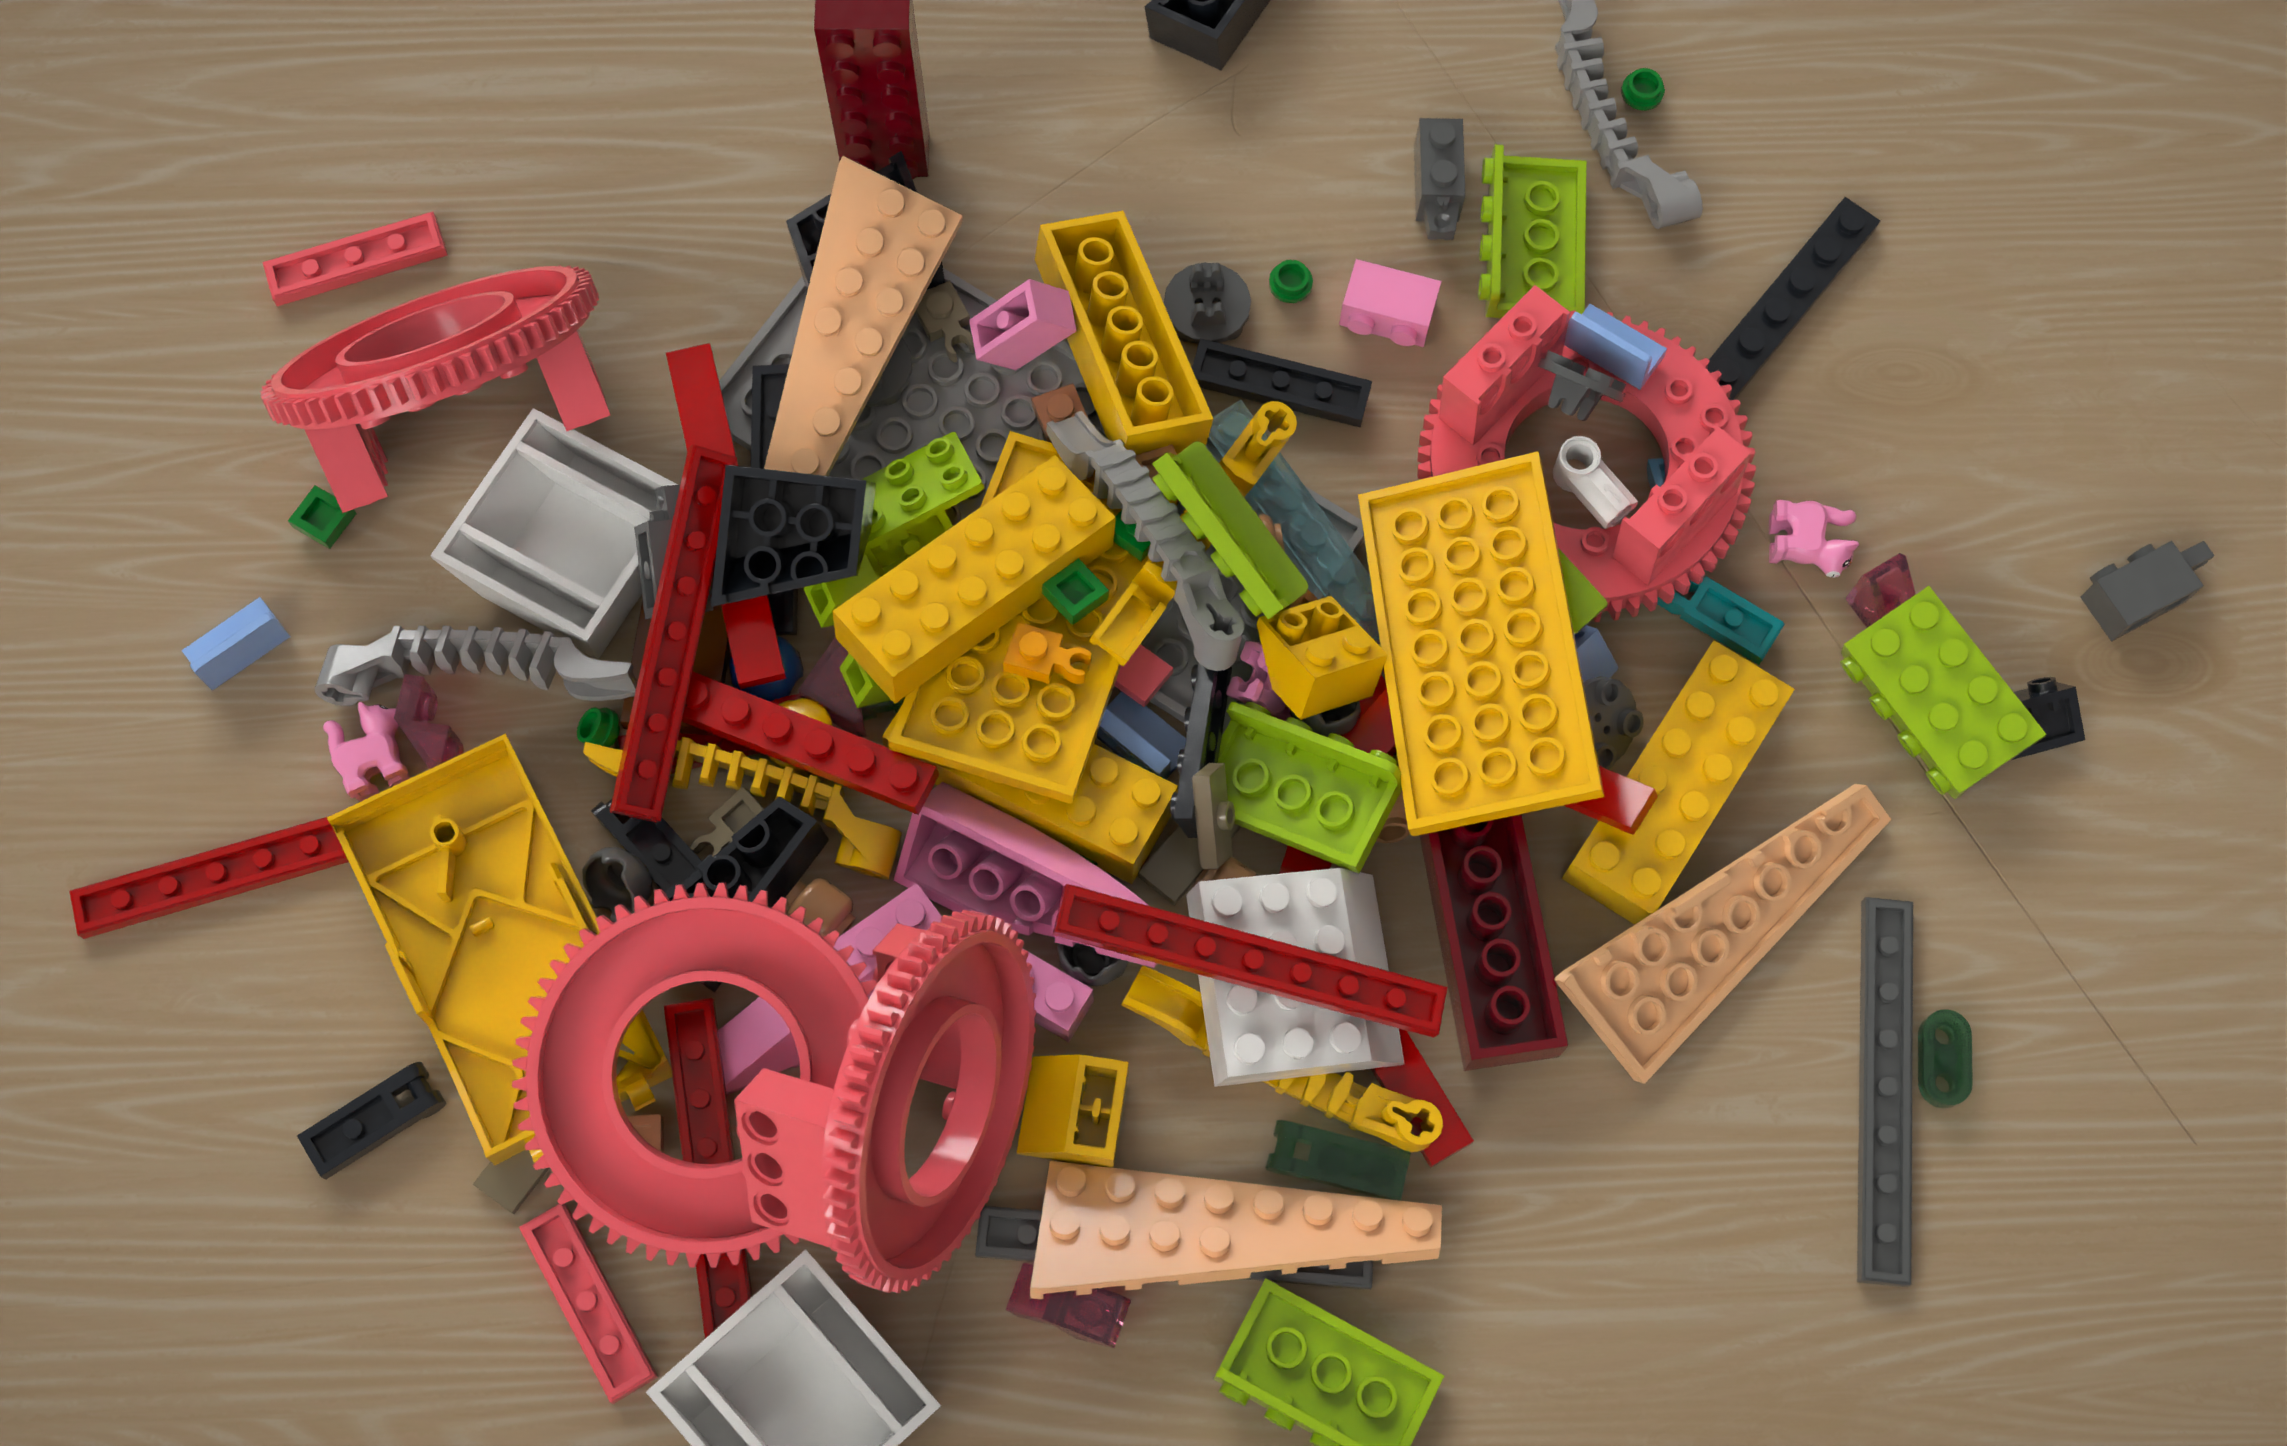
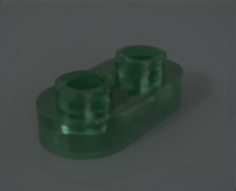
[1918,1009,1973,1109]

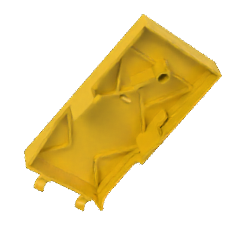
[327,733,672,1165]

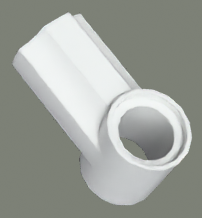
[1553,436,1638,529]

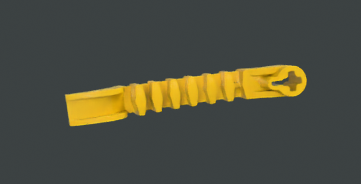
[1089,401,1297,666]
[583,737,902,879]
[1121,965,1443,1152]

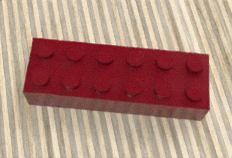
[814,0,929,179]
[1419,814,1568,1071]

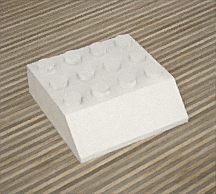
[430,408,678,660]
[1186,868,1405,1087]
[646,1249,941,1446]

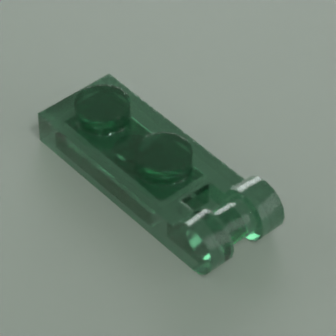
[1265,1120,1411,1201]

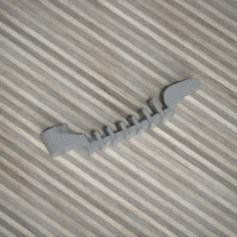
[1555,0,1702,229]
[1046,411,1244,671]
[314,625,638,706]

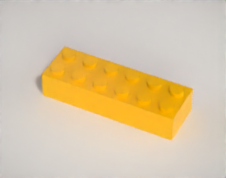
[1034,210,1213,455]
[832,455,1116,704]
[1562,640,1795,925]
[882,704,1178,884]

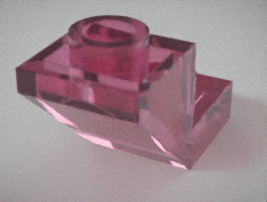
[394,674,464,769]
[1005,1263,1131,1348]

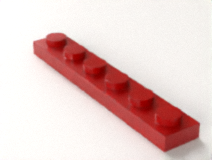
[682,671,940,815]

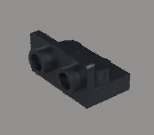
[2011,677,2085,760]

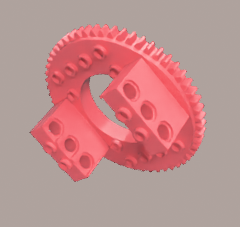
[260,266,610,513]
[1417,285,1756,622]
[512,883,878,1268]
[734,910,1036,1293]

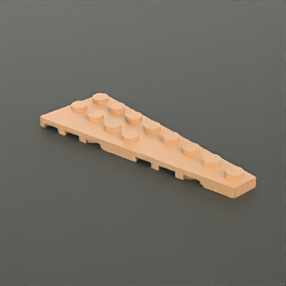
[764,156,963,476]
[1554,784,1892,1084]
[1030,1161,1442,1299]

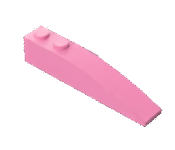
[894,782,1158,968]
[718,882,942,1095]

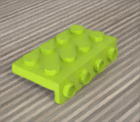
[1478,144,1587,318]
[1152,442,1308,619]
[1840,586,2046,799]
[1218,702,1402,874]
[1214,1278,1444,1446]

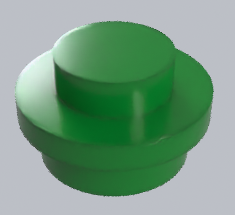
[1621,68,1665,111]
[1269,260,1313,303]
[577,707,620,747]

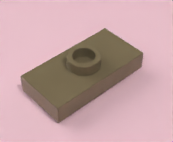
[1192,763,1235,869]

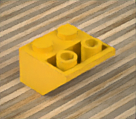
[1256,596,1388,720]
[1016,1054,1129,1168]

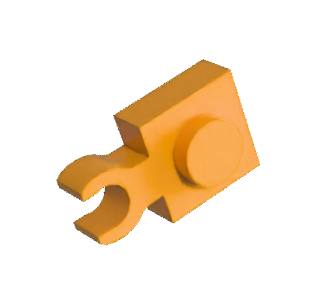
[1003,622,1092,684]

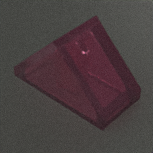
[1845,553,1916,628]
[798,637,867,737]

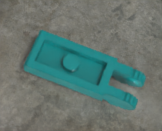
[1657,576,1785,665]

